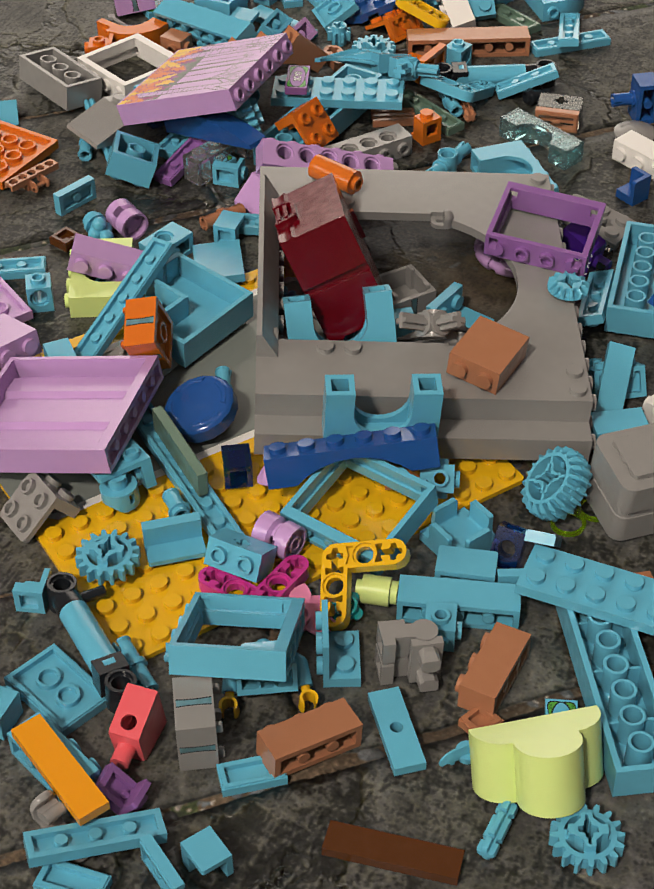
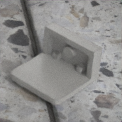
[0,473,81,543]

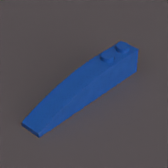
[164,112,266,150]

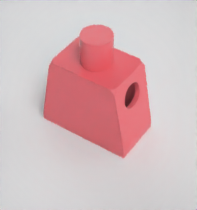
[109,683,167,770]

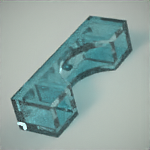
[499,108,584,171]

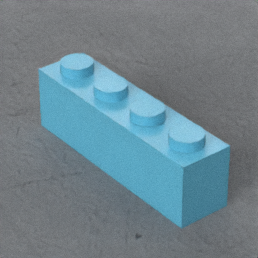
[396,574,521,630]

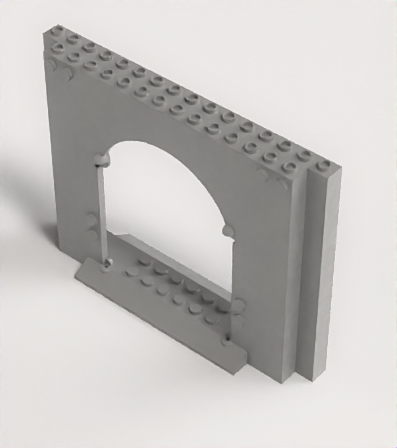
[254,166,597,461]

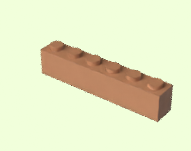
[406,26,531,58]

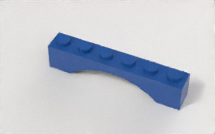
[263,423,441,490]

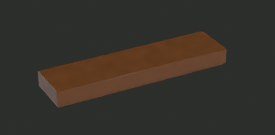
[322,820,465,886]

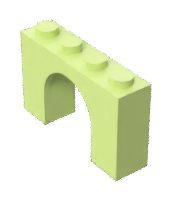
[64,237,134,318]

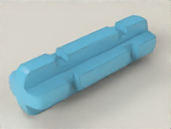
[477,801,518,860]

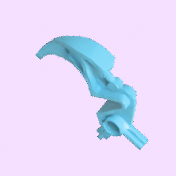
[315,48,440,81]

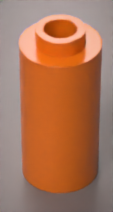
[308,154,363,195]

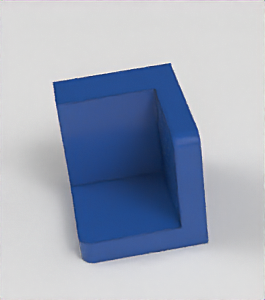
[616,166,652,206]

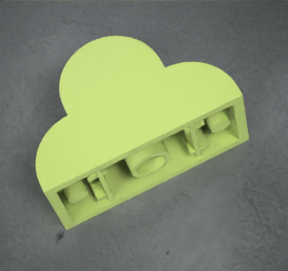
[468,705,604,818]

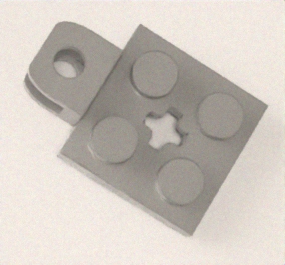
[561,194,636,252]

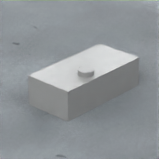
[19,47,102,111]

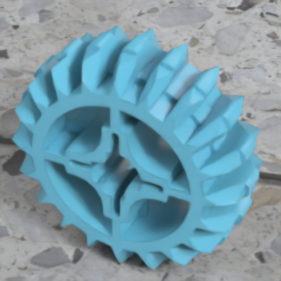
[520,446,593,522]

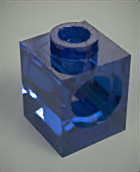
[490,521,528,569]

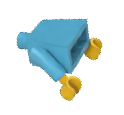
[218,638,318,719]

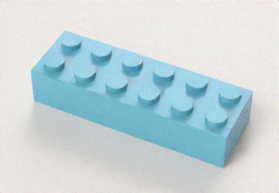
[604,221,654,339]

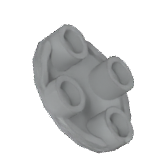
[614,120,654,141]

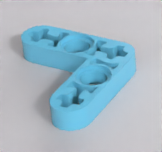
[419,75,496,103]

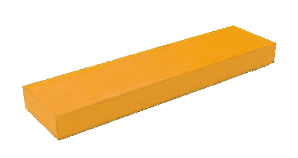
[11,714,110,827]

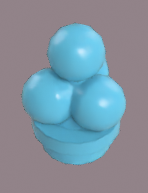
[83,211,114,239]

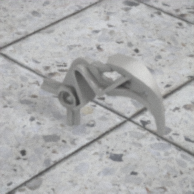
[396,309,469,343]

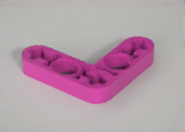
[198,555,309,597]

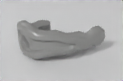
[30,790,89,862]

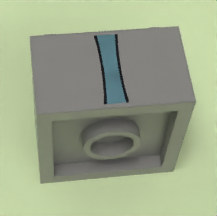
[379,264,437,314]
[172,676,225,771]

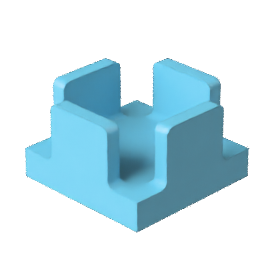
[419,497,502,555]

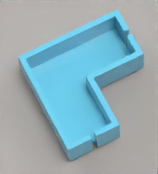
[145,252,253,368]

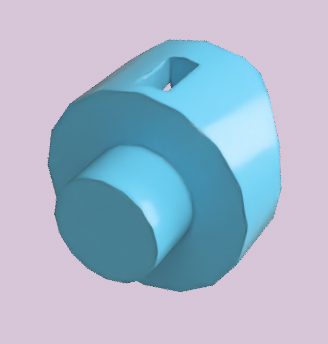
[99,473,140,513]

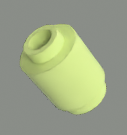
[355,573,399,607]

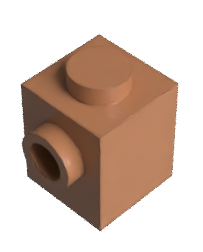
[160,28,193,53]

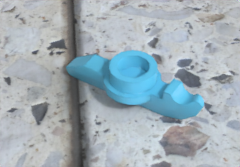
[438,740,471,767]

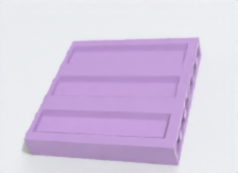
[0,355,164,474]

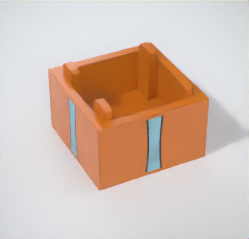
[121,296,173,369]

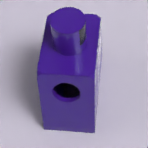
[562,223,613,277]

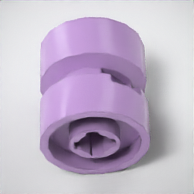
[105,198,148,240]
[251,510,307,560]

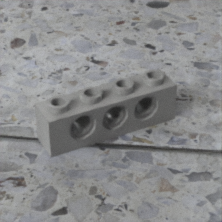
[325,123,412,160]

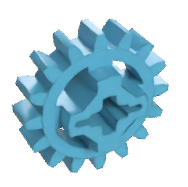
[352,34,396,54]
[236,97,265,134]
[75,529,141,586]
[548,803,625,876]

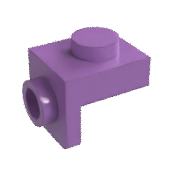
[95,762,151,815]

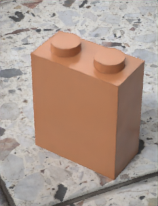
[446,315,530,395]

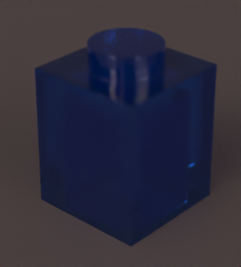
[221,443,253,489]

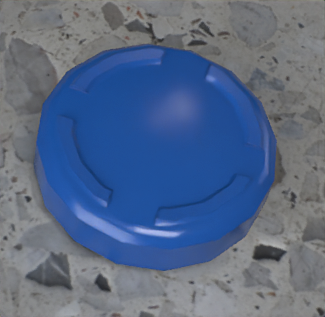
[164,375,238,443]

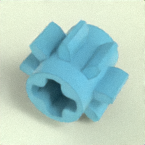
[327,21,351,47]

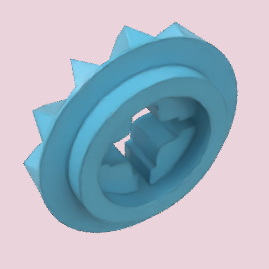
[547,271,590,301]

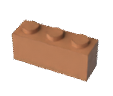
[455,622,531,716]
[256,697,363,779]

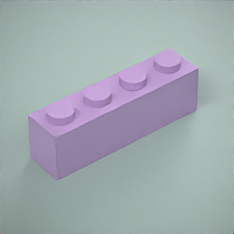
[67,233,144,282]

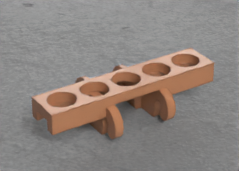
[4,158,59,193]

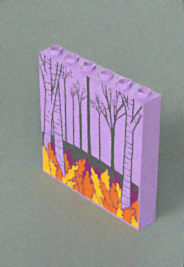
[116,32,293,126]

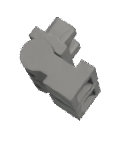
[374,619,444,692]

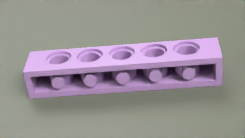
[256,138,394,174]

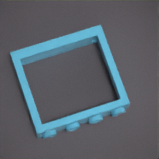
[280,458,438,576]
[164,592,305,682]

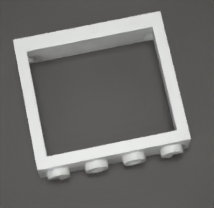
[77,33,174,97]

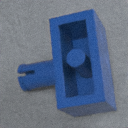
[610,72,654,124]

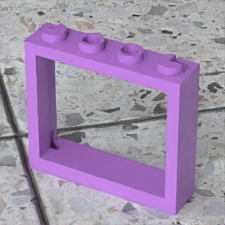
[483,181,606,276]

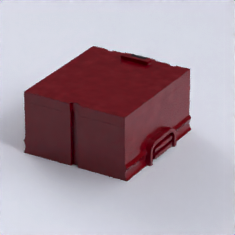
[271,173,382,341]

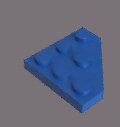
[343,0,396,25]

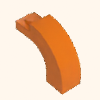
[97,17,169,46]

